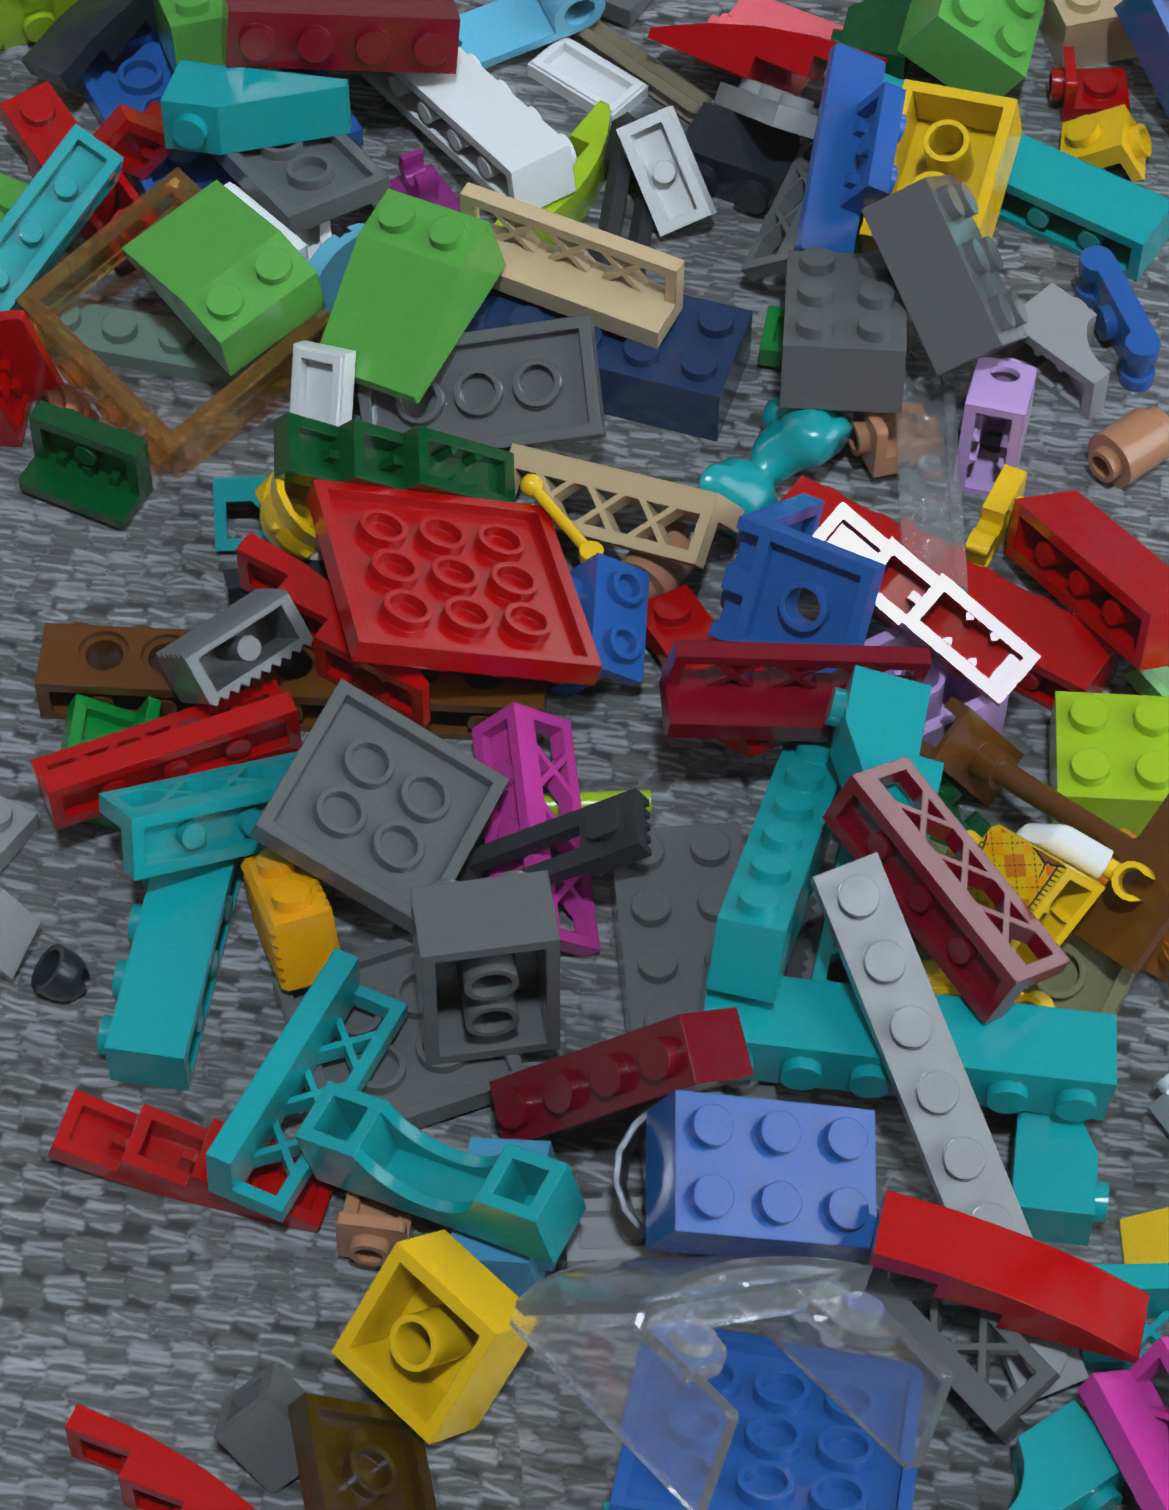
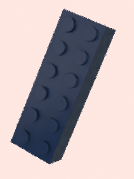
[464,289,753,442]

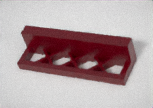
[659,640,932,742]
[822,756,1071,1024]

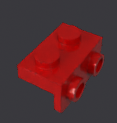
[0,310,66,447]

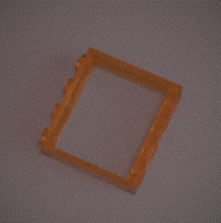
[15,167,330,479]

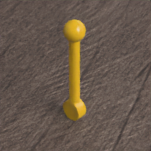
[520,474,604,564]

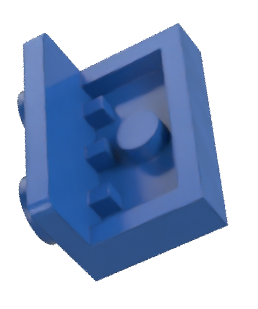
[549,553,649,696]

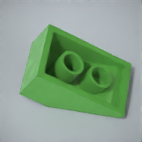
[121,180,326,376]
[320,188,506,405]

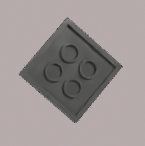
[248,678,509,934]
[272,934,525,1128]

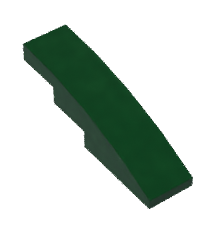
[273,412,515,502]

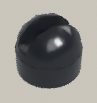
[31,944,89,1002]

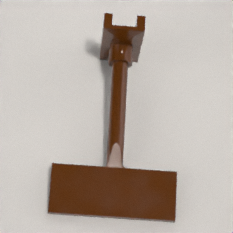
[920,696,1169,975]

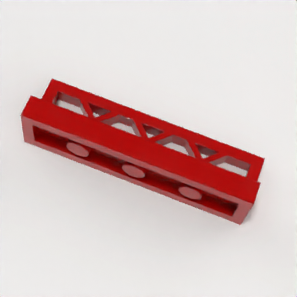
[31,679,302,830]

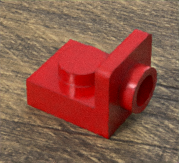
[1048,46,1131,122]
[93,101,172,180]

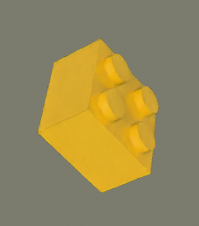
[331,1229,544,1445]

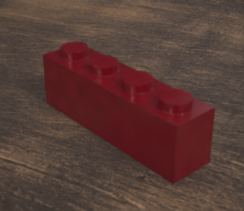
[221,0,460,74]
[489,1007,754,1141]

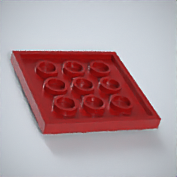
[306,479,602,686]

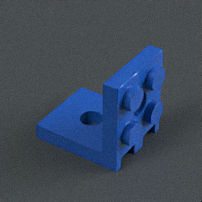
[708,493,886,673]

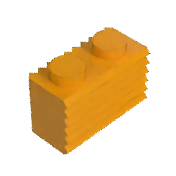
[240,848,341,992]

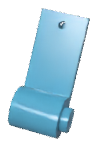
[458,0,606,69]

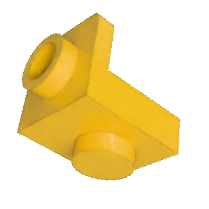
[1060,104,1152,182]

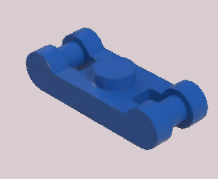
[1074,245,1161,393]

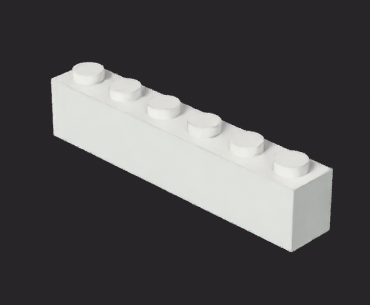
[357,46,577,208]

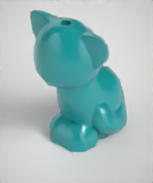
[699,396,853,538]

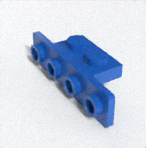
[795,43,907,253]

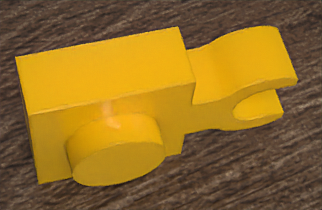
[964,464,1027,568]

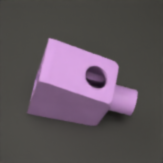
[951,357,1038,496]

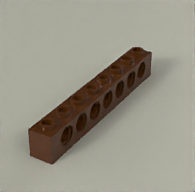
[35,622,548,744]

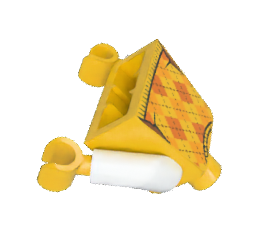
[946,823,1155,1007]

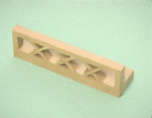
[460,182,685,349]
[510,443,745,569]

